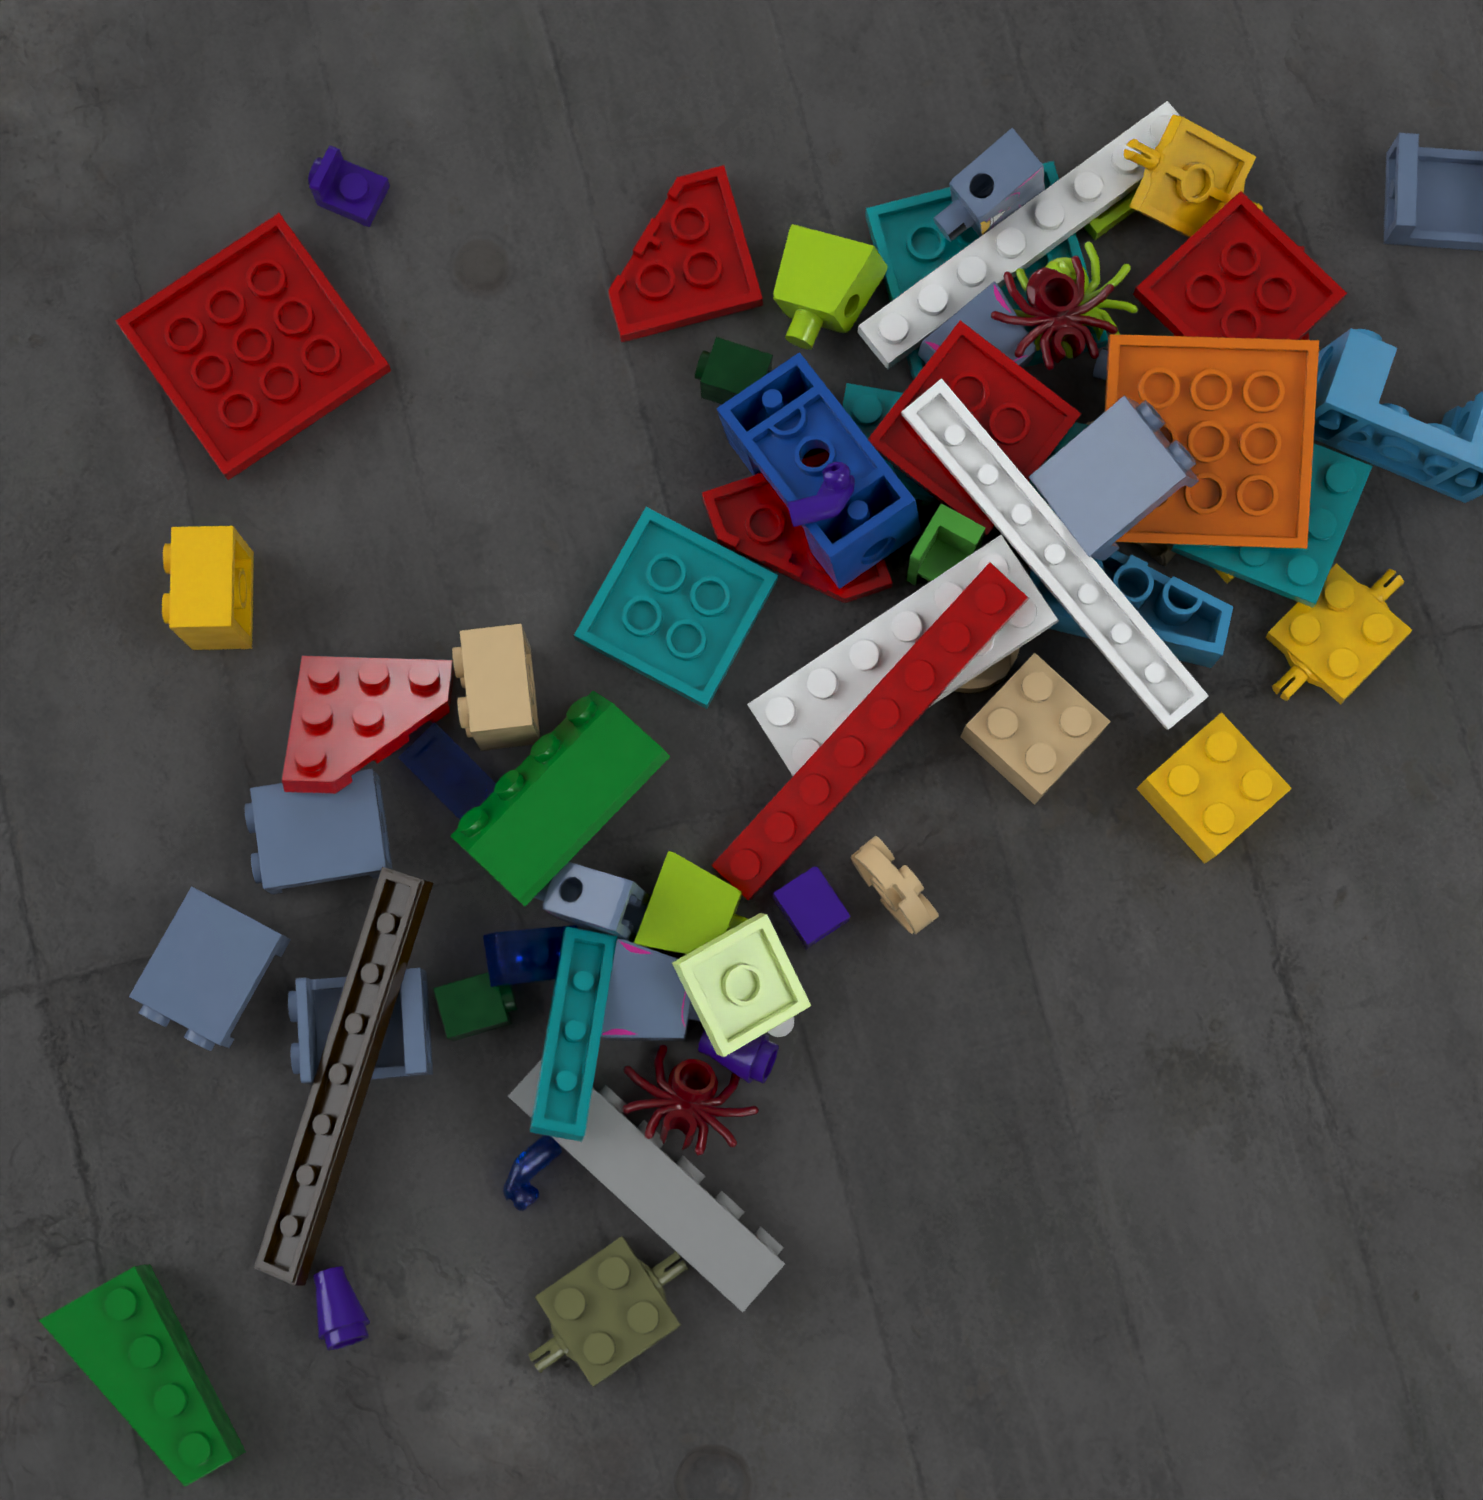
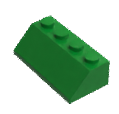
[450,691,670,906]

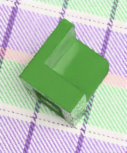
[906,503,986,585]

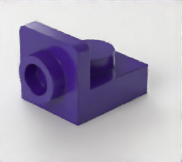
[308,145,390,228]

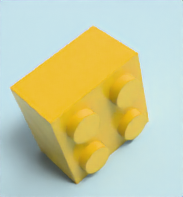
[162,526,254,650]
[1136,712,1292,864]

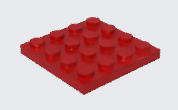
[116,213,392,480]

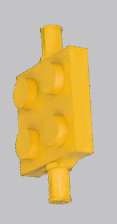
[1123,114,1263,238]
[1265,563,1412,705]

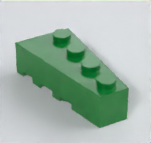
[39,1264,246,1487]

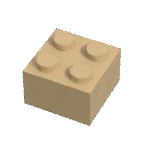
[452,623,540,751]
[960,653,1111,805]

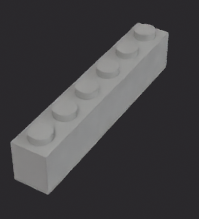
[508,1059,785,1312]

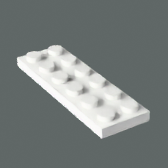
[747,535,1059,776]

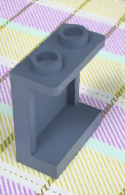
[1384,133,1483,251]
[1029,396,1199,561]
[245,769,393,894]
[129,886,291,1051]
[288,968,433,1085]

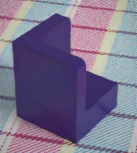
[773,867,851,950]

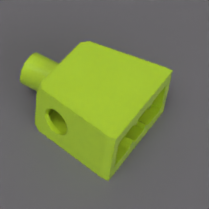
[773,224,888,350]
[634,851,748,957]

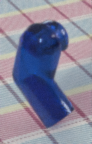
[503,1135,562,1211]

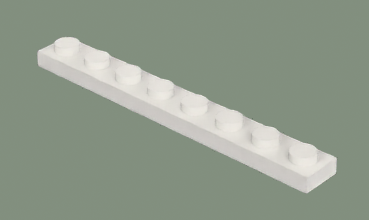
[857,101,1180,370]
[901,378,1209,730]

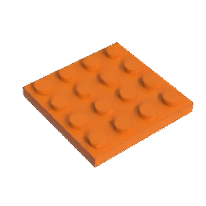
[1105,334,1319,549]

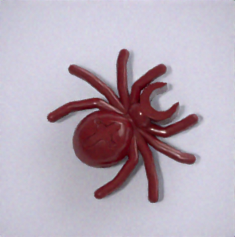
[991,255,1118,370]
[622,1044,759,1155]

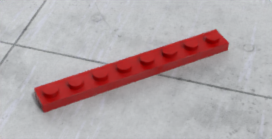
[711,562,1029,900]

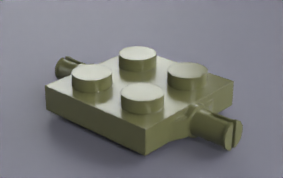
[528,1236,689,1387]

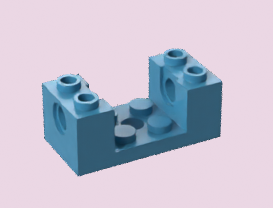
[1314,328,1483,503]

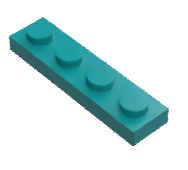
[529,926,617,1142]

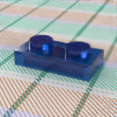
[398,722,496,820]
[483,925,577,987]

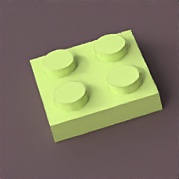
[672,913,811,1057]

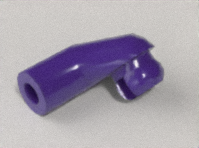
[788,462,855,527]

